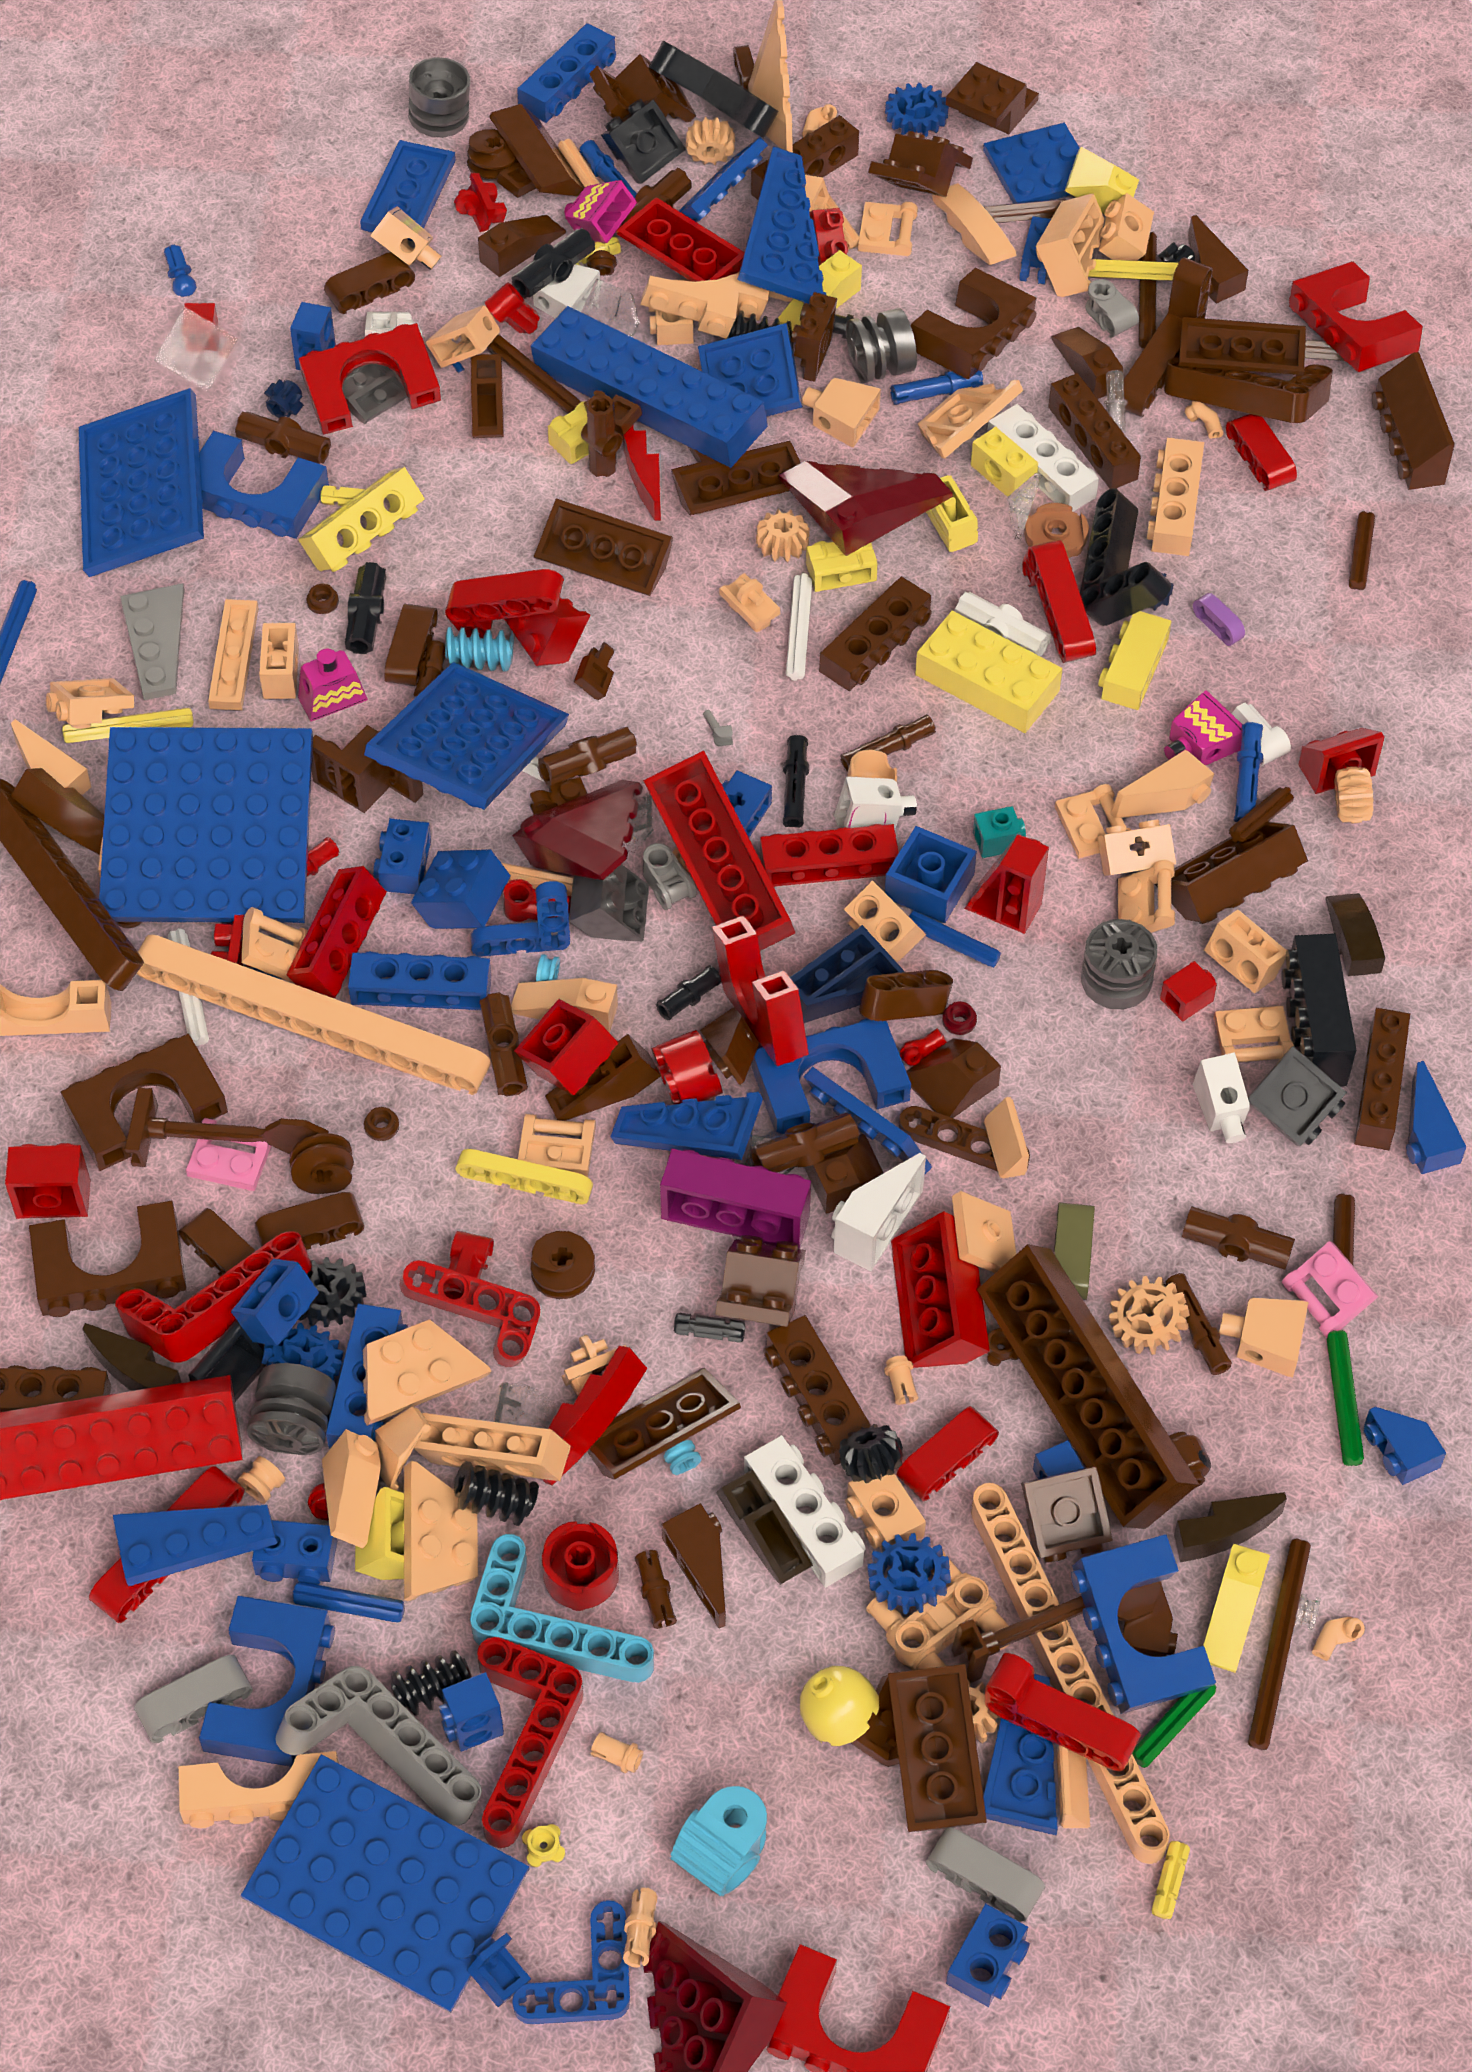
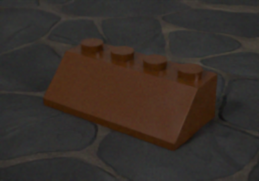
[1372,352,1455,490]
[1155,822,1308,924]

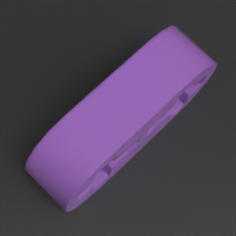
[1193,593,1245,646]

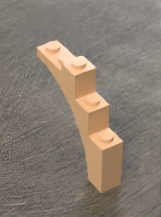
[640,272,793,339]

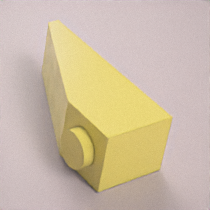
[778,250,862,330]
[1203,1543,1270,1673]

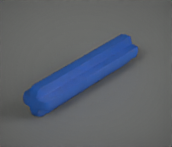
[909,911,1001,968]
[292,1582,405,1623]

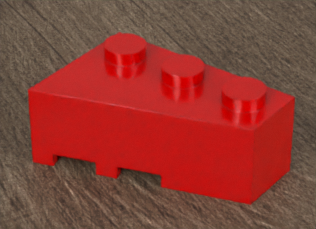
[504,598,591,666]
[964,834,1049,934]

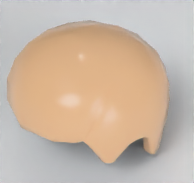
[847,749,897,782]

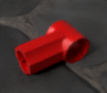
[484,282,540,334]
[504,879,571,922]
[443,1231,494,1299]

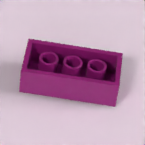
[660,1149,811,1249]

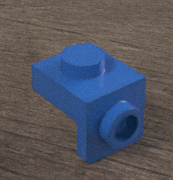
[467,1933,531,2007]

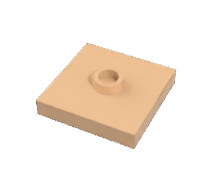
[952,1191,1016,1273]

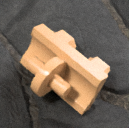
[719,573,780,632]
[561,1335,626,1396]

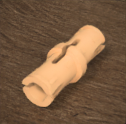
[623,1887,658,1968]

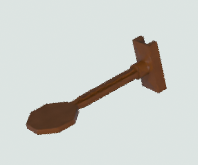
[125,1087,329,1167]
[951,1581,1162,1683]

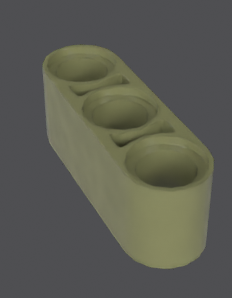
[1054,1202,1095,1300]

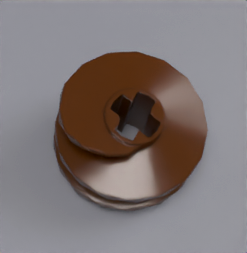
[467,129,519,179]
[289,1133,354,1194]
[530,1231,595,1300]

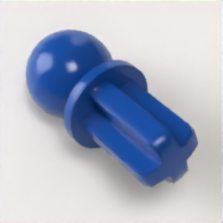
[164,244,197,297]

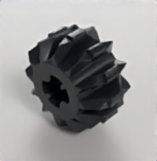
[839,1424,903,1483]

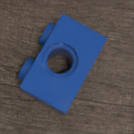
[231,1259,319,1346]

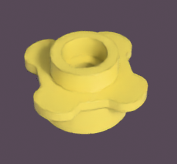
[522,1824,565,1867]

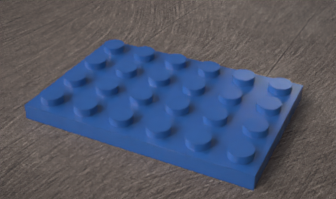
[79,388,204,577]
[364,662,569,810]
[240,1754,530,2013]

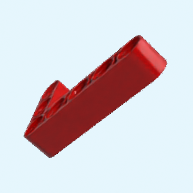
[115,1231,312,1363]
[477,1637,584,1848]

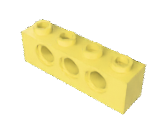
[298,467,425,572]

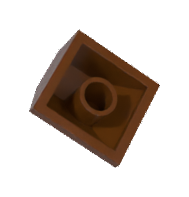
[906,1038,1001,1118]
[804,1134,884,1214]

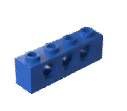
[517,23,616,123]
[348,951,492,1010]
[326,1304,408,1449]

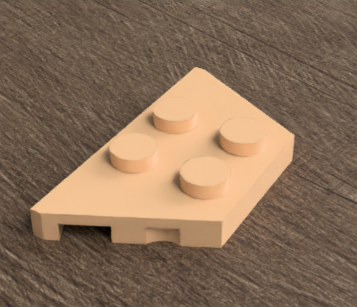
[918,380,1023,459]
[363,1319,491,1426]
[404,1461,478,1601]

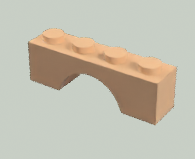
[0,980,111,1036]
[178,1751,339,1828]

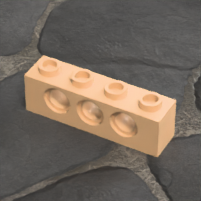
[1147,438,1204,556]
[414,1413,571,1481]

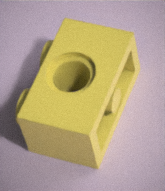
[971,427,1038,501]

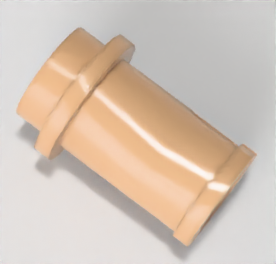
[884,1356,918,1405]
[591,1732,643,1773]

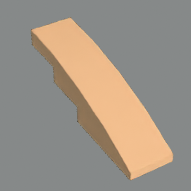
[932,183,1016,265]

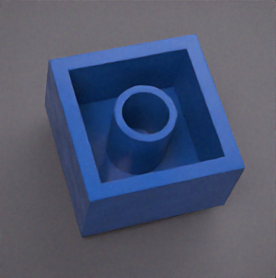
[885,826,977,924]
[411,849,511,929]

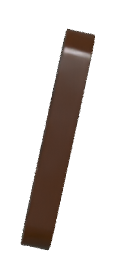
[899,1106,1030,1171]

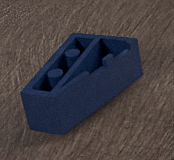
[790,925,905,1023]

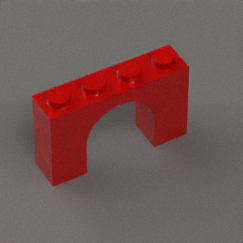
[1289,261,1423,372]
[299,323,441,435]
[712,916,809,1066]
[766,1944,951,2072]

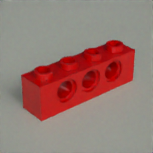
[760,824,899,887]
[286,866,387,998]

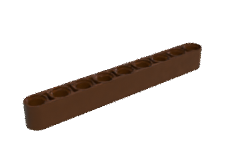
[0,778,144,991]

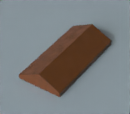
[489,104,585,197]
[1179,317,1306,375]
[671,441,801,516]
[534,498,673,596]
[587,1368,741,1480]
[888,1664,987,1833]

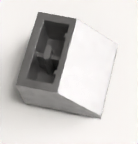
[569,864,649,942]

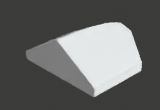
[365,312,422,336]

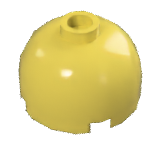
[800,1666,879,1746]

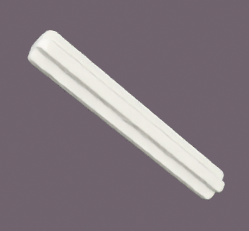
[786,573,812,681]
[167,928,209,1046]

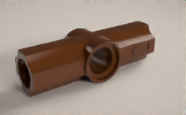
[620,168,692,227]
[581,395,623,477]
[235,411,331,464]
[537,727,637,786]
[480,992,528,1097]
[750,1113,860,1173]
[1182,1206,1295,1270]

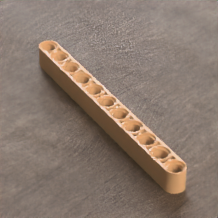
[137,935,491,1095]
[971,1483,1170,1864]

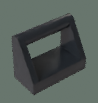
[188,1320,266,1402]

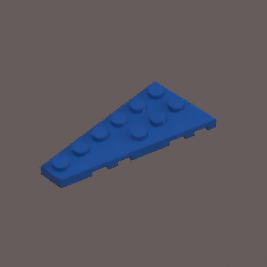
[737,146,826,304]

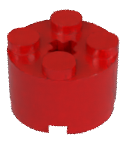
[651,1030,723,1105]
[542,1521,619,1611]

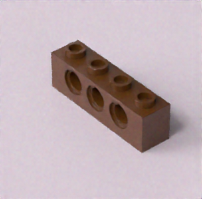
[751,115,859,200]
[1048,373,1141,489]
[819,576,932,692]
[1354,1007,1411,1151]
[763,1315,871,1466]
[0,1365,111,1412]

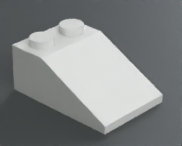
[831,1153,926,1271]

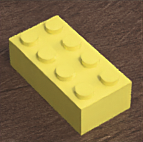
[915,610,1062,733]

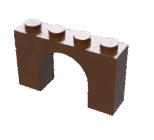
[911,267,1037,380]
[60,1033,228,1171]
[29,1200,187,1317]

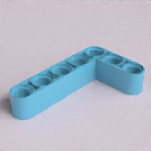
[470,1534,654,1683]

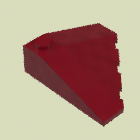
[779,461,953,556]
[512,780,643,880]
[643,1921,787,2072]

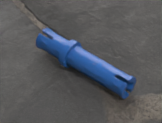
[579,140,637,199]
[890,371,983,405]
[1234,722,1263,822]

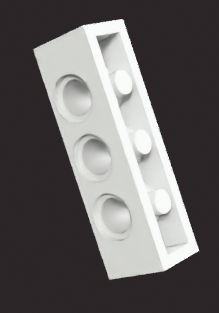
[988,404,1099,512]
[744,1435,866,1588]

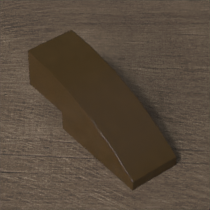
[1325,893,1386,976]
[82,1323,181,1391]
[716,1470,813,1585]
[1174,1492,1287,1563]

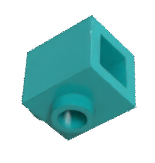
[973,806,1026,858]

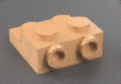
[46,678,134,729]

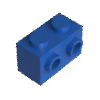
[373,818,431,895]
[252,1520,338,1585]

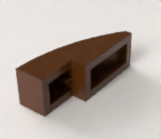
[470,354,504,438]
[11,768,104,855]

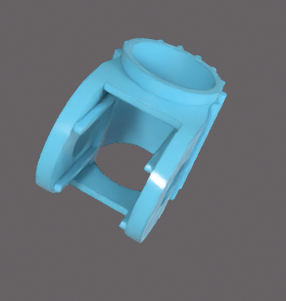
[670,1786,767,1896]

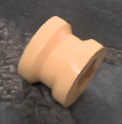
[237,1456,285,1504]

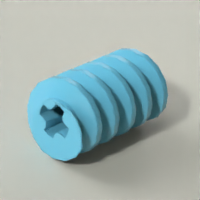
[445,627,514,672]

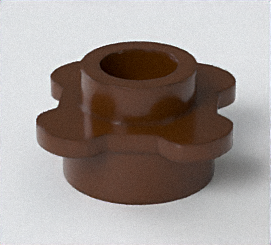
[987,1328,1019,1366]

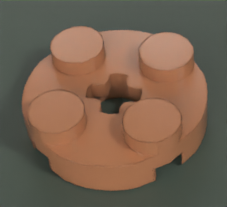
[1025,503,1089,558]

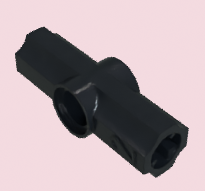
[511,228,595,299]
[345,562,387,654]

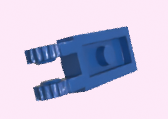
[1020,216,1051,285]

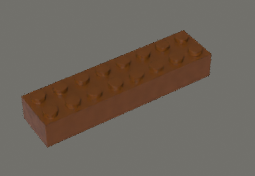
[977,1244,1200,1529]

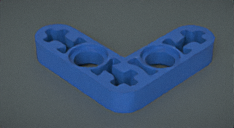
[470,881,570,957]
[512,1900,630,2024]

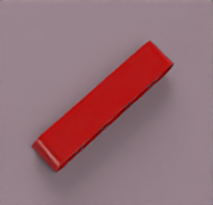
[89,1466,245,1623]

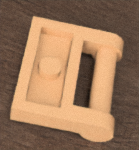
[858,202,918,256]
[1055,784,1131,859]
[1118,860,1175,933]
[241,907,308,983]
[1214,1006,1294,1062]
[518,1114,596,1177]

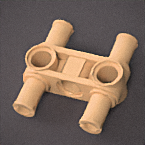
[866,1550,1010,1670]

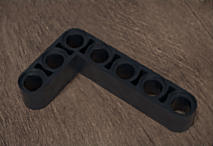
[649,40,779,138]
[1080,488,1171,626]

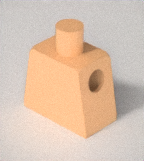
[425,305,500,368]
[802,378,881,448]
[1219,1298,1308,1378]

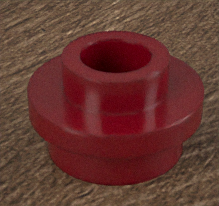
[942,1001,977,1035]

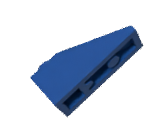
[1406,1061,1466,1174]

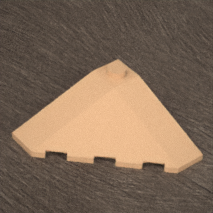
[748,0,793,153]

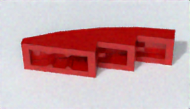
[622,424,661,521]
[542,1346,647,1486]

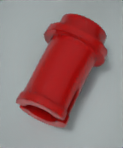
[307,837,340,876]

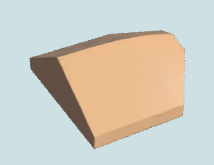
[375,1406,431,1491]

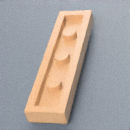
[208,599,259,710]

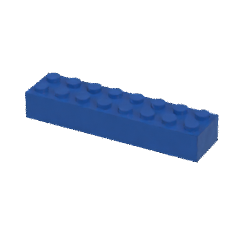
[530,306,768,468]

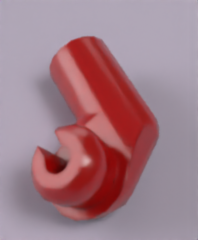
[900,1028,947,1066]

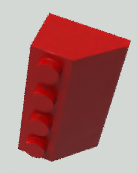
[616,197,744,282]
[891,1211,990,1368]

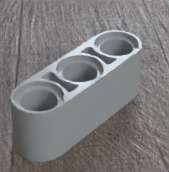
[134,1655,253,1743]
[926,1827,1045,1922]

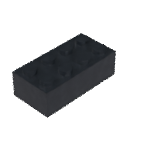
[1281,933,1357,1087]

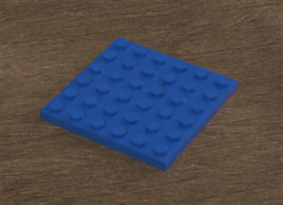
[99,727,313,923]

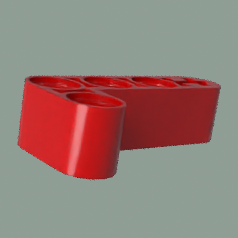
[1022,540,1096,663]
[445,569,564,638]
[399,1260,541,1367]
[985,1653,1141,1771]

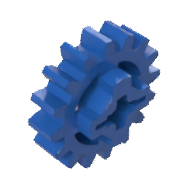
[885,83,949,137]
[262,1322,343,1381]
[867,1533,951,1614]

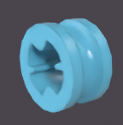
[536,954,560,982]
[664,1440,701,1475]

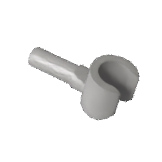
[703,710,733,746]

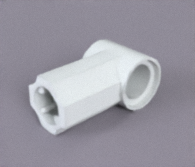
[1231,702,1291,767]

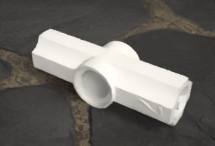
[955,592,1051,657]

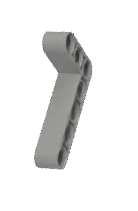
[275,1666,482,1825]

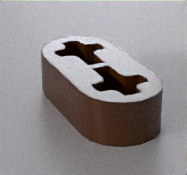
[733,45,754,90]

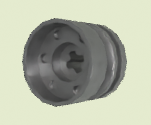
[408,57,470,138]
[846,308,917,383]
[1081,919,1157,1010]
[247,1363,336,1455]

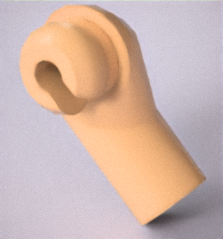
[802,104,837,137]
[1185,401,1224,439]
[1312,1617,1365,1661]

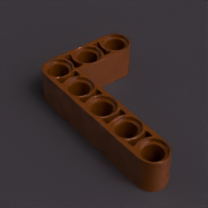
[1114,257,1213,417]
[1164,358,1333,423]

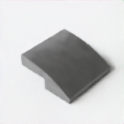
[342,364,408,424]

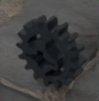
[298,1257,367,1328]

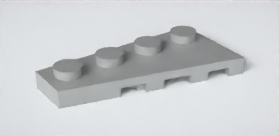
[120,583,185,700]

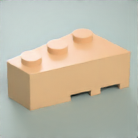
[1036,193,1104,297]

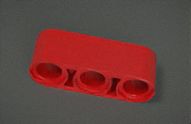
[1226,414,1297,491]
[896,1406,999,1501]

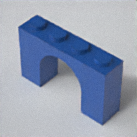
[199,430,329,539]
[751,1018,911,1136]
[1071,1534,1216,1714]
[199,1596,335,1767]

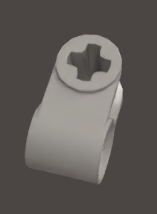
[1085,279,1139,338]
[643,843,697,910]

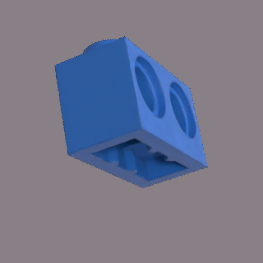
[290,302,336,370]
[439,1672,504,1752]
[946,1903,1030,2007]

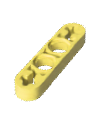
[455,1149,593,1205]

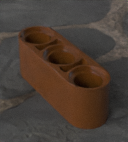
[324,252,415,314]
[384,603,438,686]
[859,970,953,1021]
[255,1192,365,1250]
[179,1208,256,1276]

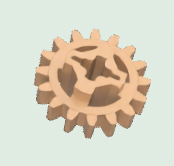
[1109,1276,1190,1355]

